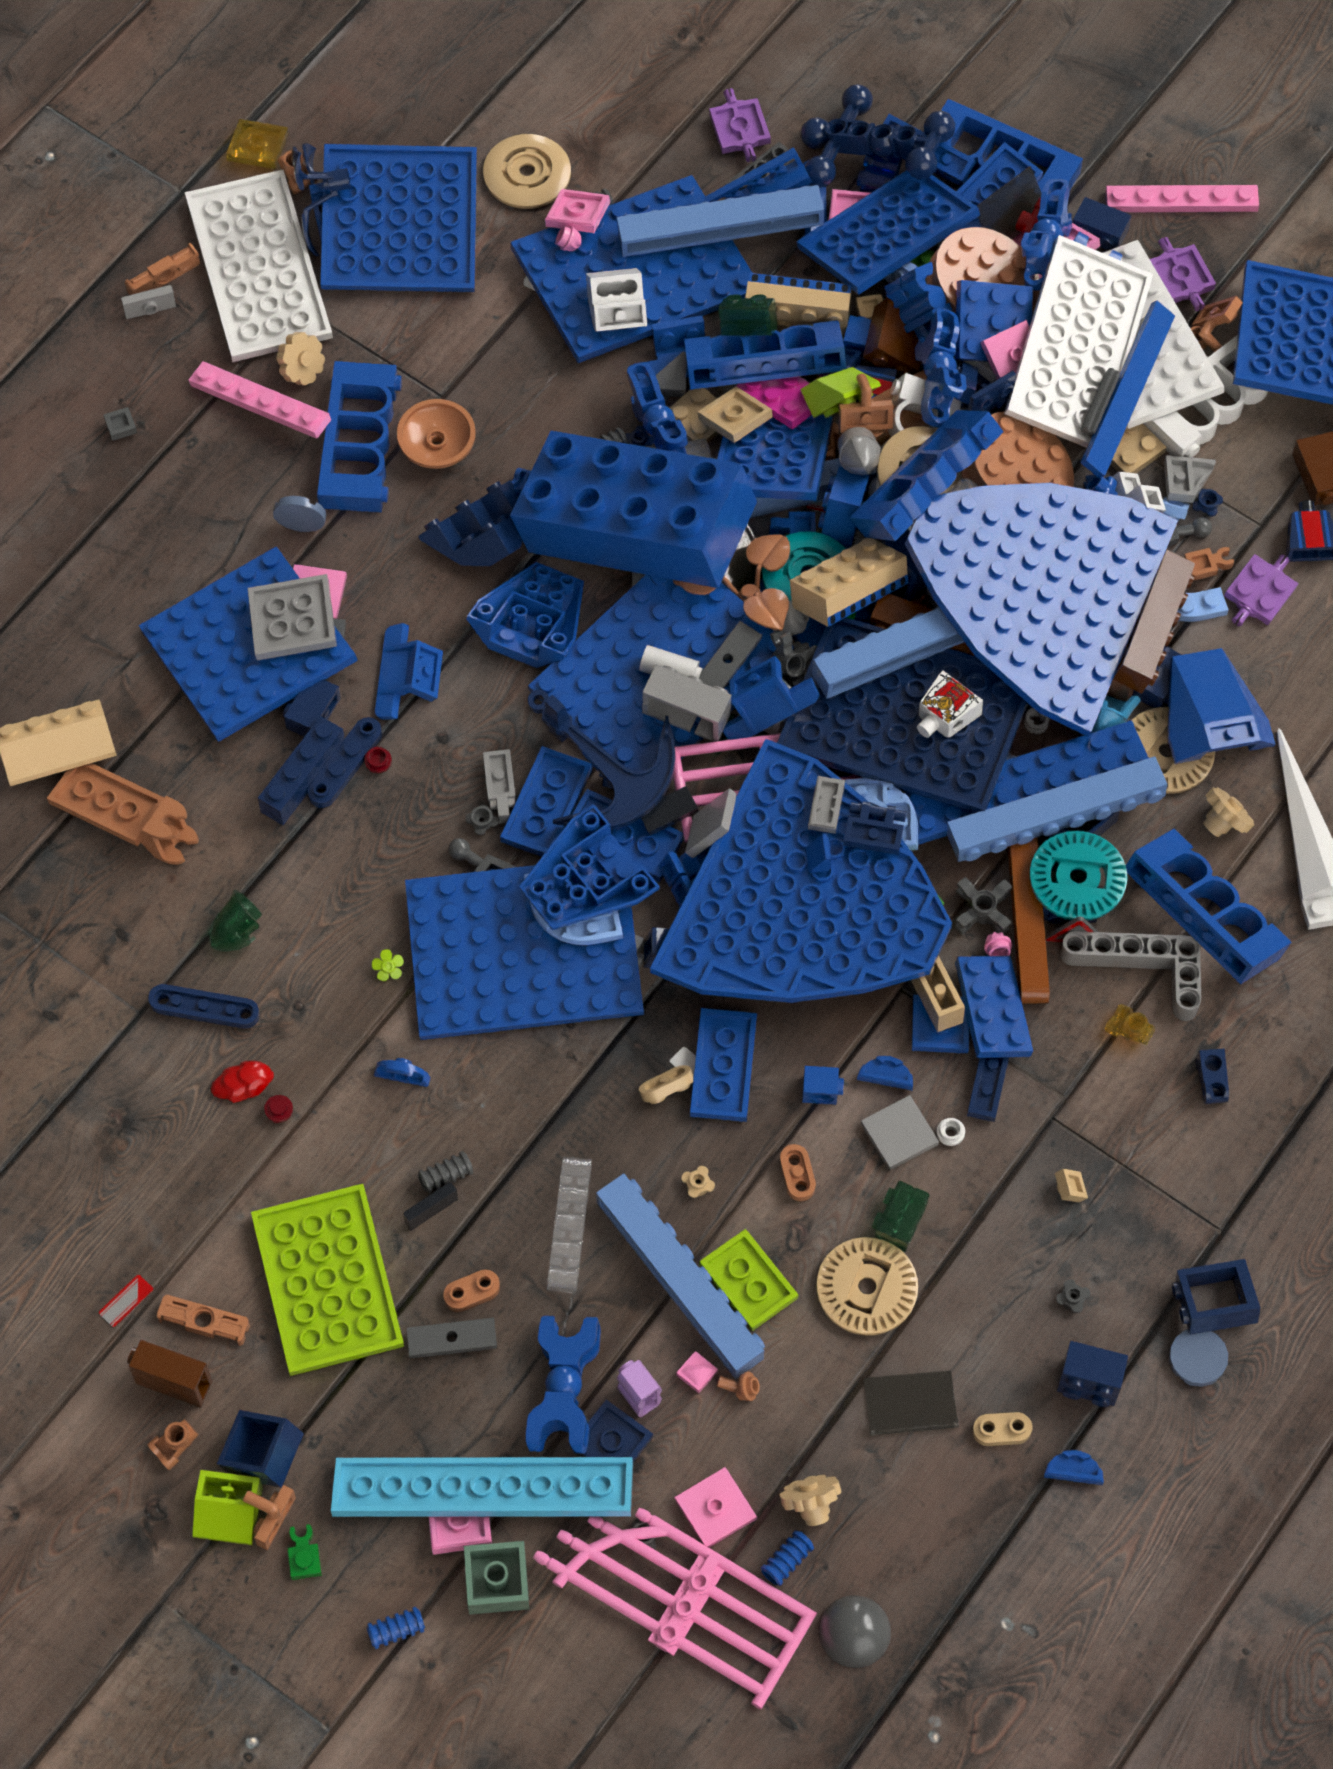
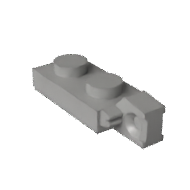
[483,749,516,824]

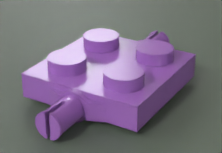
[709,88,771,162]
[1150,237,1216,311]
[1224,554,1299,626]

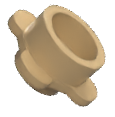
[682,1166,715,1198]

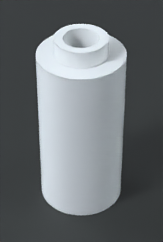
[639,645,703,678]

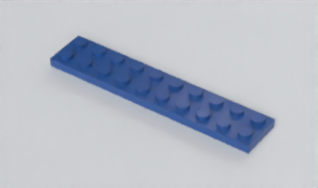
[905,720,1149,845]

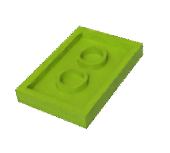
[699,1229,798,1331]

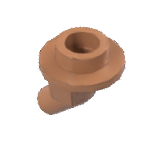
[716,1372,760,1401]

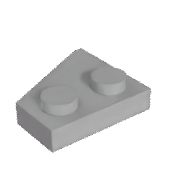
[1164,455,1216,503]

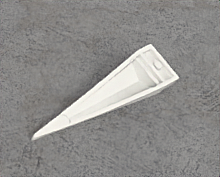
[1276,728,1333,930]

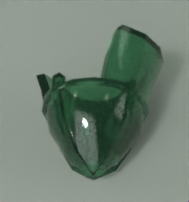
[210,889,262,952]

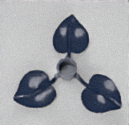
[292,143,351,256]

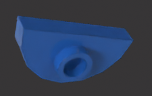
[857,1056,913,1091]
[374,1058,431,1087]
[1044,1450,1104,1485]

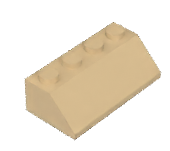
[0,699,117,786]

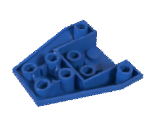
[467,562,584,668]
[1167,648,1276,764]
[519,804,660,930]

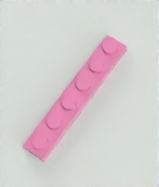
[1105,185,1259,212]
[189,361,331,439]

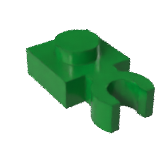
[288,1524,322,1580]

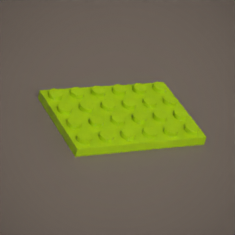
[251,1184,404,1376]

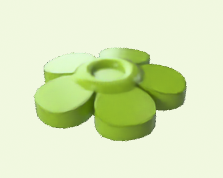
[371,949,404,981]

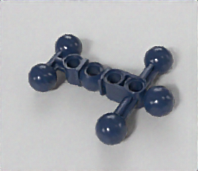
[801,84,955,188]

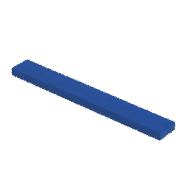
[1080,300,1175,478]

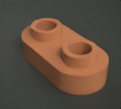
[780,1144,816,1201]
[444,1270,500,1312]

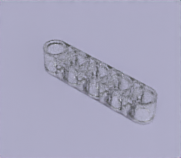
[547,1156,592,1294]

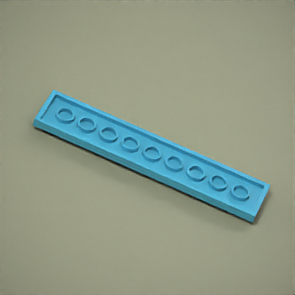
[331,1457,633,1517]

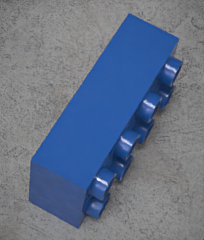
[510,431,757,588]

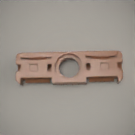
[125,243,200,295]
[157,1295,250,1346]

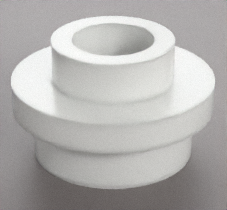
[936,1118,965,1146]

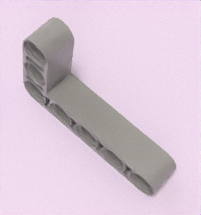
[1060,931,1201,1021]

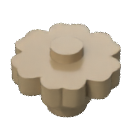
[277,332,325,385]
[1203,787,1254,837]
[779,1475,841,1526]

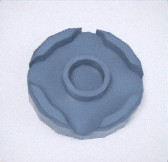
[273,496,326,532]
[1169,1330,1228,1387]

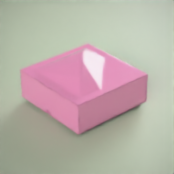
[676,1351,718,1394]

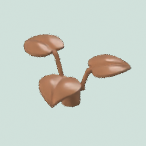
[673,534,790,631]

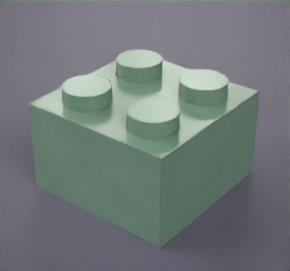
[464,1541,530,1615]

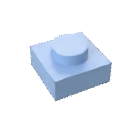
[1163,497,1190,521]

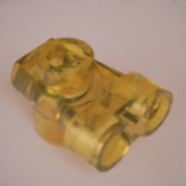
[1105,1003,1155,1045]

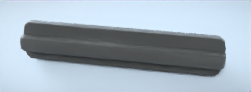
[1081,368,1120,437]

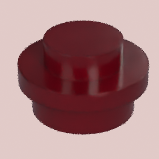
[364,747,392,773]
[264,1095,293,1123]

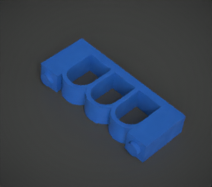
[941,99,1083,208]
[684,320,846,390]
[317,361,402,512]
[849,410,1004,541]
[1126,829,1292,984]

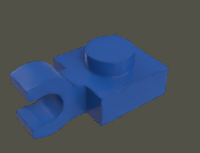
[769,512,816,535]

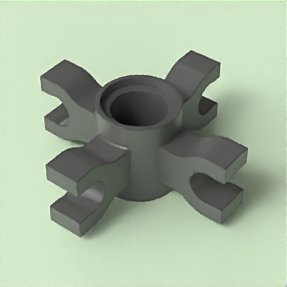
[770,630,817,688]
[955,877,1012,935]

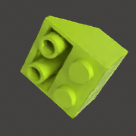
[800,367,881,418]
[193,1470,263,1545]

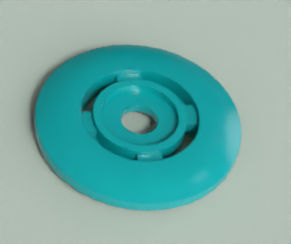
[762,531,845,601]
[1030,831,1127,920]

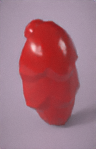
[210,1061,274,1103]

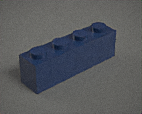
[258,716,345,825]

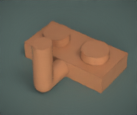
[1192,296,1243,352]
[839,374,893,433]
[243,1485,296,1551]

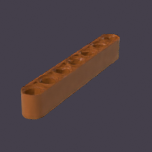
[1007,837,1050,1004]

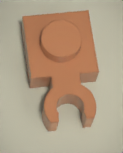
[1184,547,1234,581]

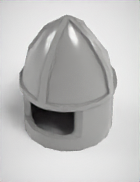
[837,427,881,476]

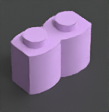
[617,1360,662,1417]

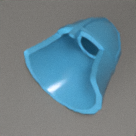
[1091,695,1141,733]

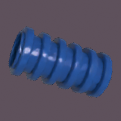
[761,1530,814,1586]
[366,1606,425,1649]

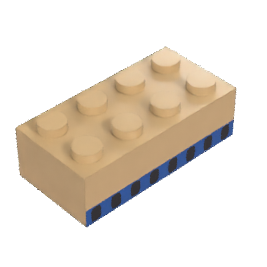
[744,273,852,339]
[790,538,908,627]

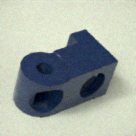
[1195,1048,1229,1104]

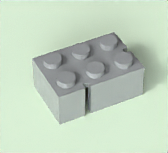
[642,664,732,742]

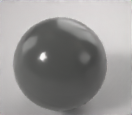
[819,1595,891,1668]

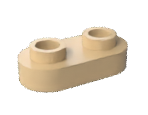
[639,1065,694,1104]
[973,1412,1032,1446]

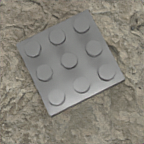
[248,574,337,660]

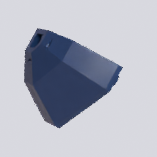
[418,480,522,566]

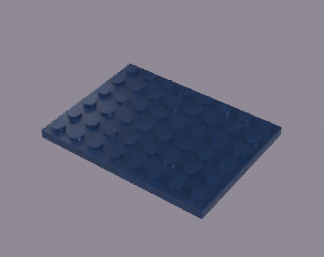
[777,617,1028,813]

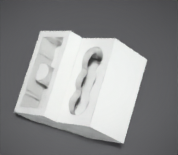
[586,268,647,331]

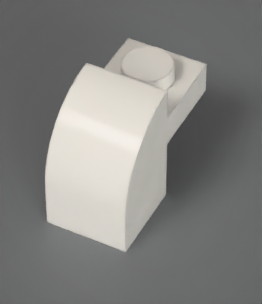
[1112,471,1166,513]

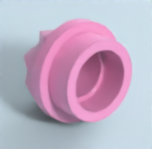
[555,226,581,251]
[984,932,1012,956]

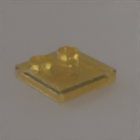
[226,119,288,169]

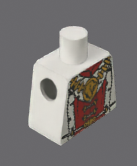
[917,671,983,738]

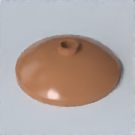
[397,399,476,469]

